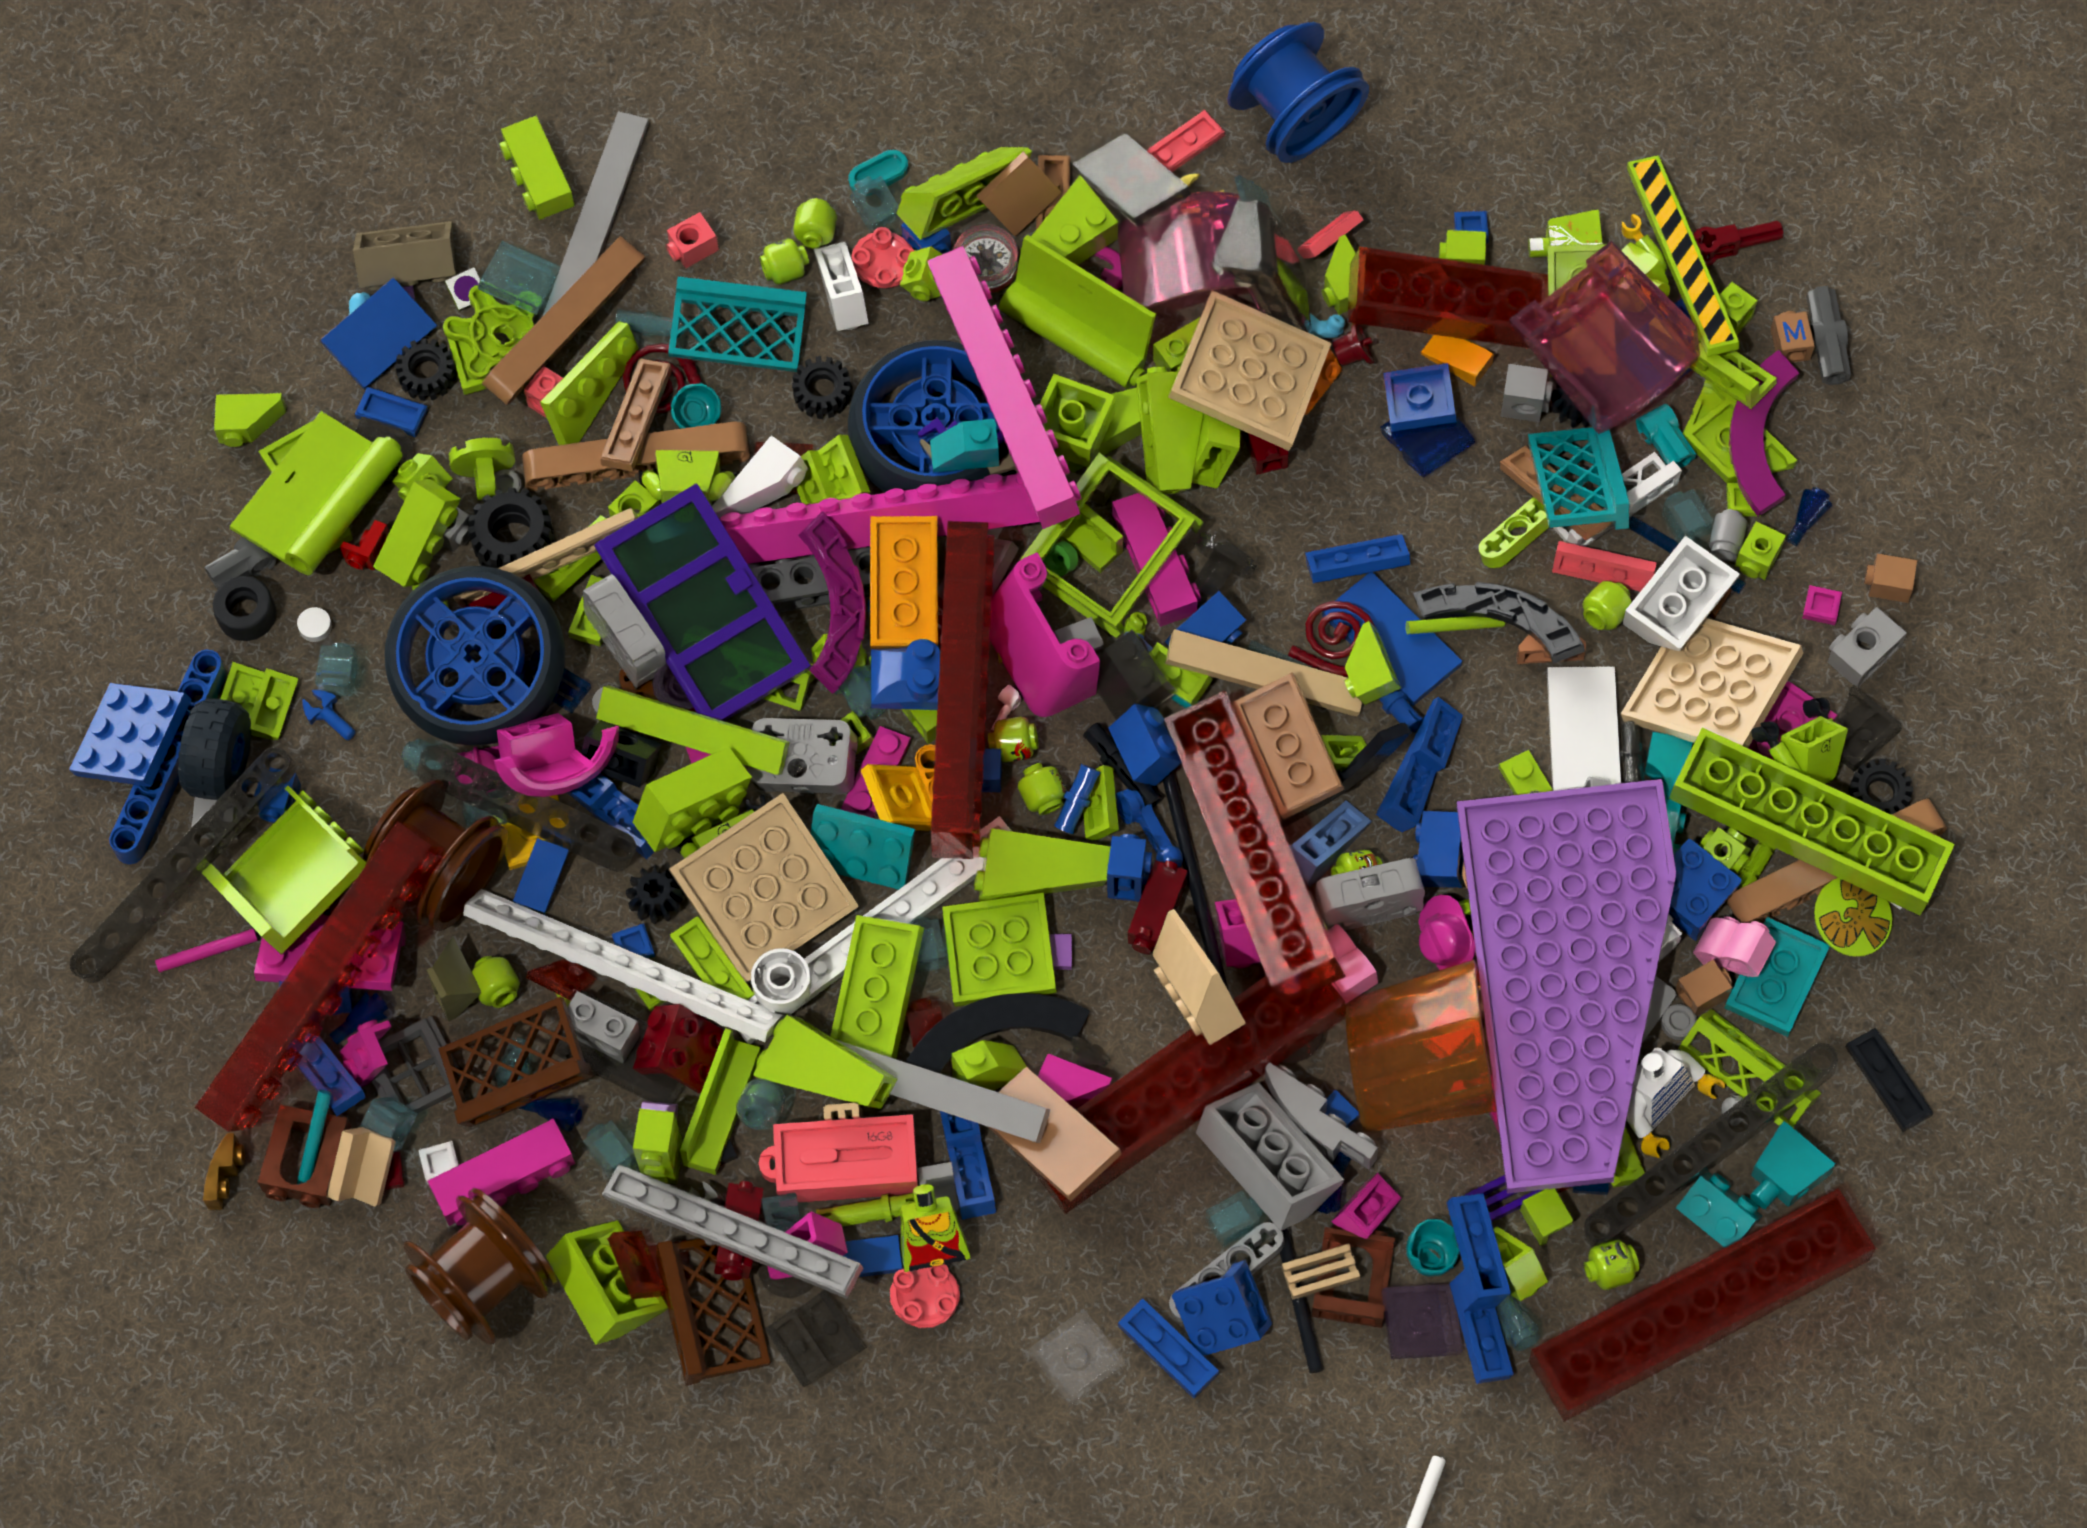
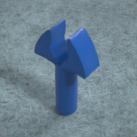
[302,690,356,741]

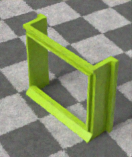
[1021,452,1204,639]

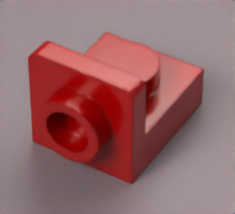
[340,520,389,570]

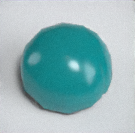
[670,383,721,429]
[1406,1219,1460,1277]

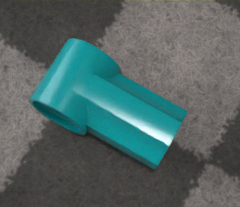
[1636,404,1696,469]

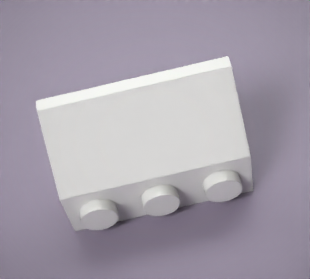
[1623,536,1740,651]

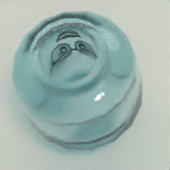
[736,1078,786,1130]

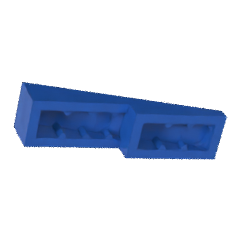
[1376,697,1463,832]
[567,773,654,859]
[940,1111,996,1220]

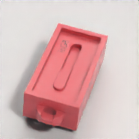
[759,1114,918,1204]

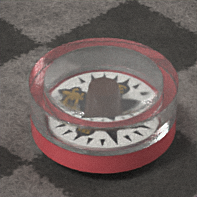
[954,225,1018,293]

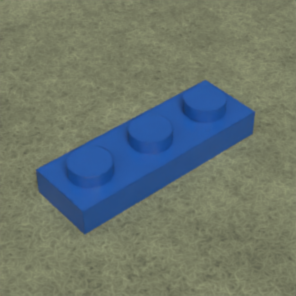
[1305,534,1410,583]
[282,1025,366,1116]
[1118,1298,1219,1399]

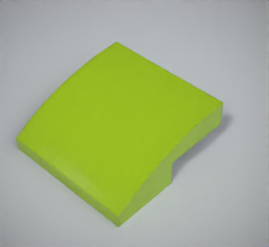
[796,434,871,505]
[220,662,298,740]

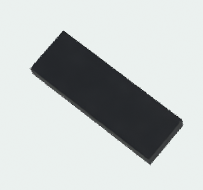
[1845,1028,1933,1132]

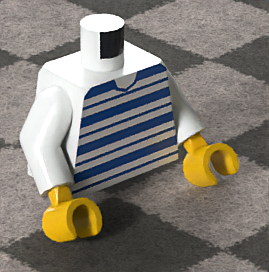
[1626,1047,1725,1158]

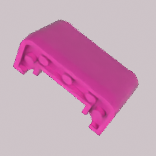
[981,552,1100,717]

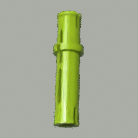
[816,1193,915,1227]

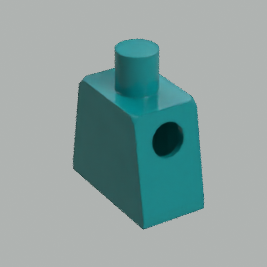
[1750,1121,1836,1209]

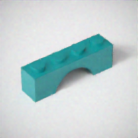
[1644,732,1692,855]

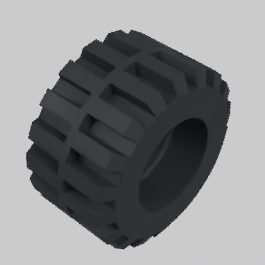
[468,488,555,569]

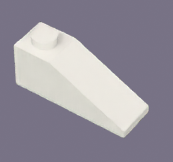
[814,242,869,331]
[712,436,808,517]

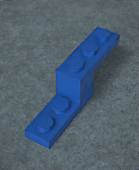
[1446,1194,1514,1384]

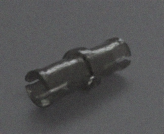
[1620,721,1647,783]

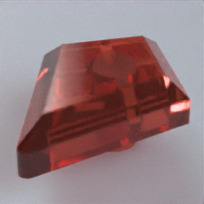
[526,959,595,1001]

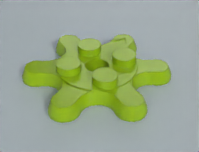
[443,285,540,380]

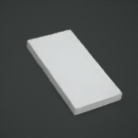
[1547,667,1621,791]

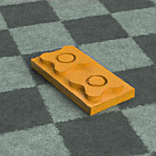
[870,516,938,649]

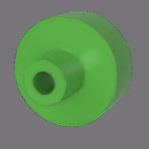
[1044,541,1078,576]

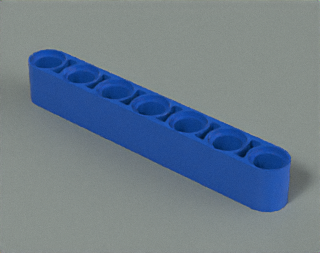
[109,649,227,864]

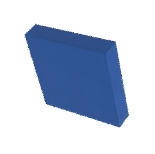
[1383,363,1457,432]

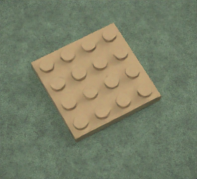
[1168,290,1332,451]
[1621,618,1803,748]
[668,793,859,982]

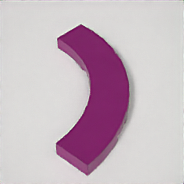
[1729,350,1799,517]
[798,511,866,694]

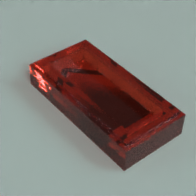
[607,1230,666,1299]

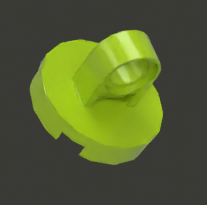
[449,438,516,500]

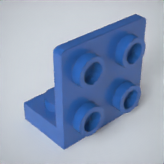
[1669,839,1741,941]
[1172,1260,1272,1356]

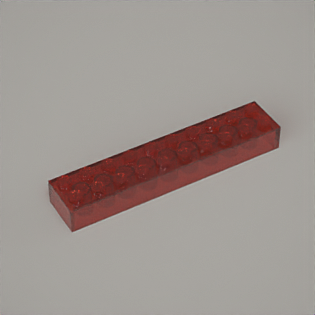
[931,521,995,859]
[1164,690,1346,1005]
[195,821,445,1132]
[1025,950,1346,1214]
[1529,1188,1876,1422]

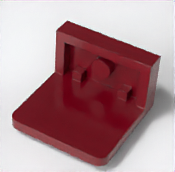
[632,1004,724,1094]

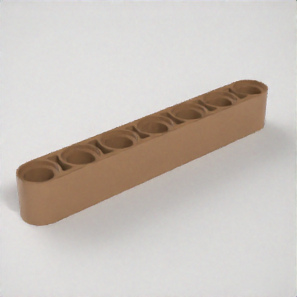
[482,236,646,405]
[522,422,750,491]
[1726,799,1947,923]

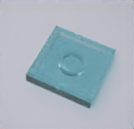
[477,241,561,315]

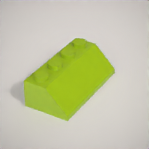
[897,147,1032,240]

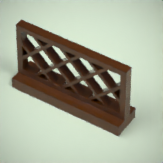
[438,997,594,1127]
[655,1238,770,1386]

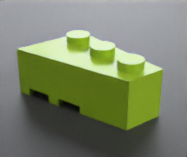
[1031,175,1118,265]

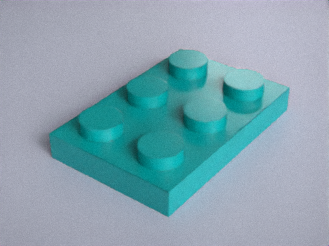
[811,804,915,890]
[1724,917,1830,1037]

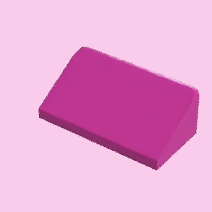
[1331,1173,1401,1239]

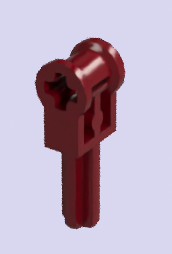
[1693,221,1784,266]

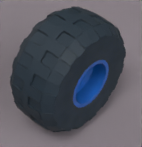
[178,698,251,800]

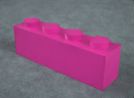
[1112,493,1201,627]
[427,1119,575,1226]

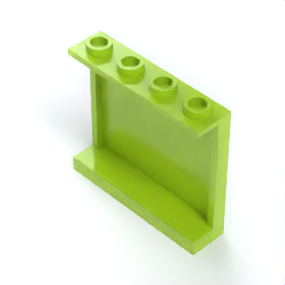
[201,786,366,954]

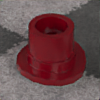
[1332,321,1375,366]

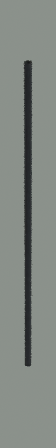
[1144,701,1323,1374]

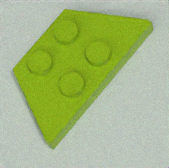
[1683,379,1797,483]

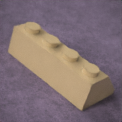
[1152,909,1246,1045]

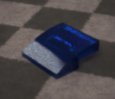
[1380,416,1475,478]

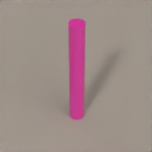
[155,928,258,973]

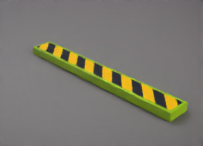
[1627,156,1739,356]

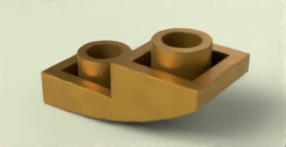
[203,1133,245,1210]

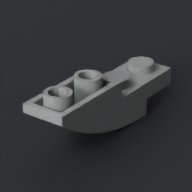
[1265,1062,1378,1170]

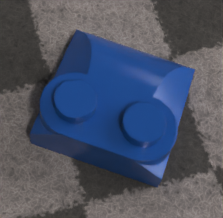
[871,639,940,710]

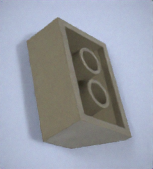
[353,221,457,291]

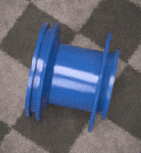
[1227,22,1369,163]

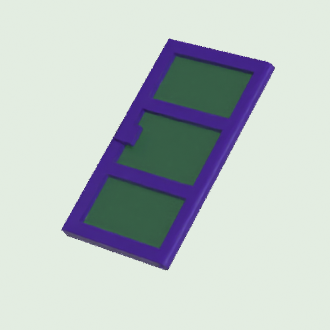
[594,483,811,721]

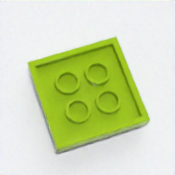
[942,893,1057,1007]

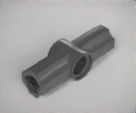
[1806,286,1851,385]
[204,537,278,590]

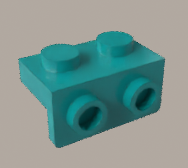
[1676,1172,1763,1253]

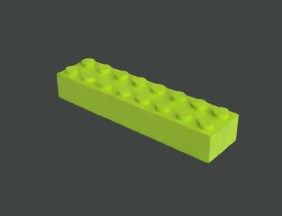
[1669,727,1955,915]

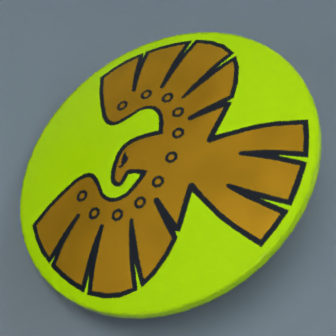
[1814,878,1892,957]

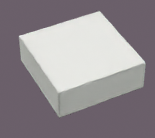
[418,1141,458,1185]

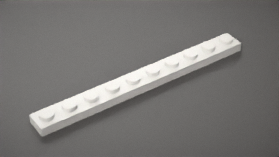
[738,816,1012,1044]
[463,889,782,1042]

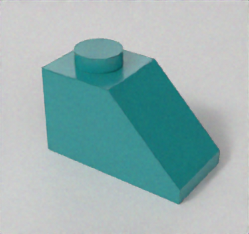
[930,419,999,473]

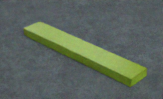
[596,685,790,775]

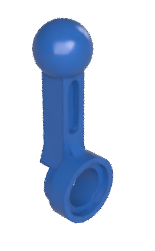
[1116,789,1183,868]

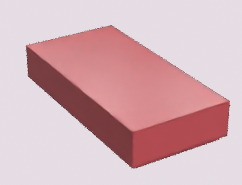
[1297,210,1363,259]

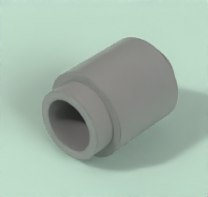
[1709,509,1747,561]

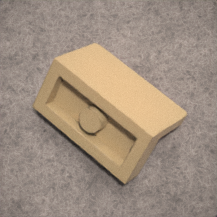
[327,1127,395,1206]

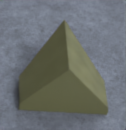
[426,936,482,1022]

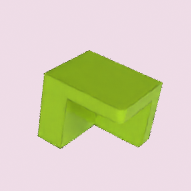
[1520,1188,1573,1246]

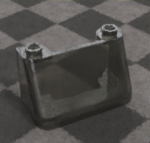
[1210,200,1312,333]

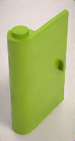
[999,235,1156,390]
[230,411,403,575]

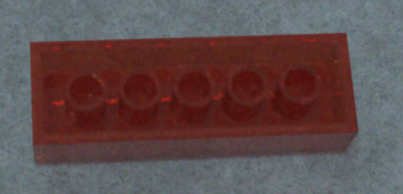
[1347,247,1549,350]

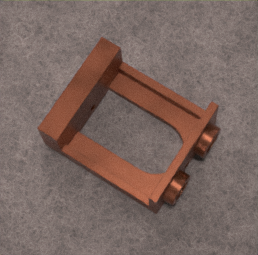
[258,1104,352,1208]
[1312,1225,1395,1328]

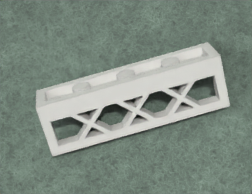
[1553,452,1682,547]

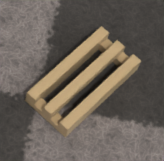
[823,1103,864,1121]
[1281,1244,1360,1300]

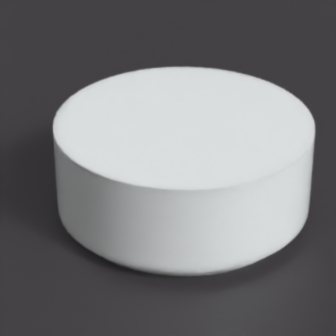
[297,607,332,642]

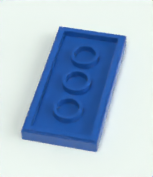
[1322,572,1462,706]

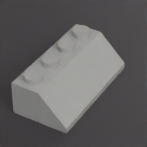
[1196,1082,1344,1231]

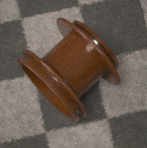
[363,779,508,931]
[404,1188,557,1345]

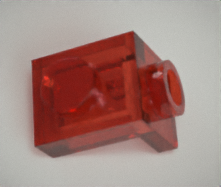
[906,998,943,1049]

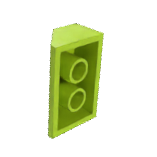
[545,1220,668,1345]

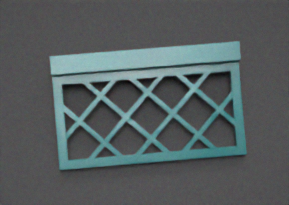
[668,276,807,372]
[1528,417,1630,530]

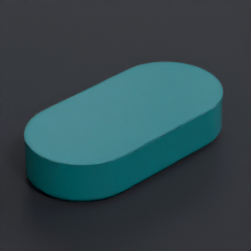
[848,150,908,196]

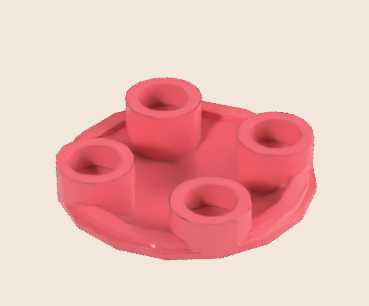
[851,227,915,289]
[890,1264,960,1328]

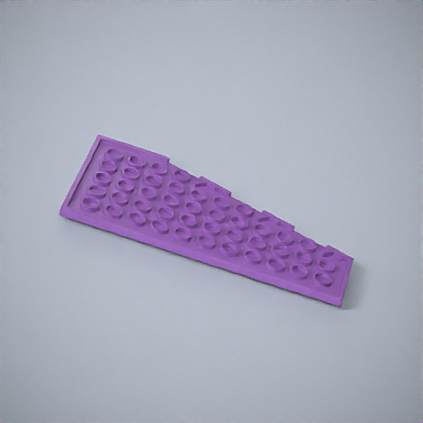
[1457,779,1676,1193]

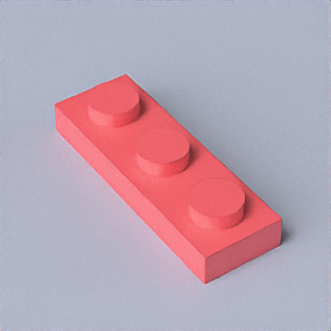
[1552,541,1657,592]

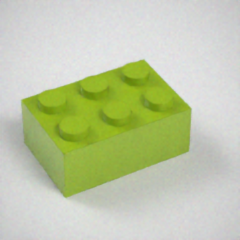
[632,747,752,852]

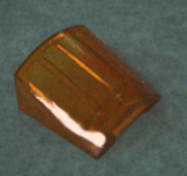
[1345,960,1496,1132]

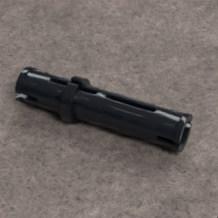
[1083,722,1163,808]

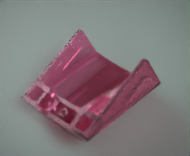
[1118,192,1264,310]
[1509,241,1700,434]

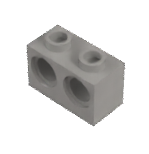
[563,991,641,1063]

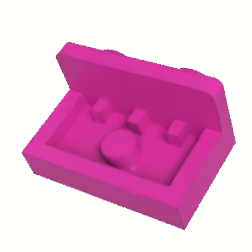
[340,1020,392,1087]

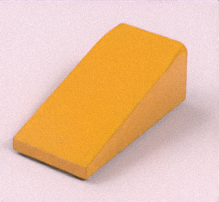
[1420,329,1494,387]

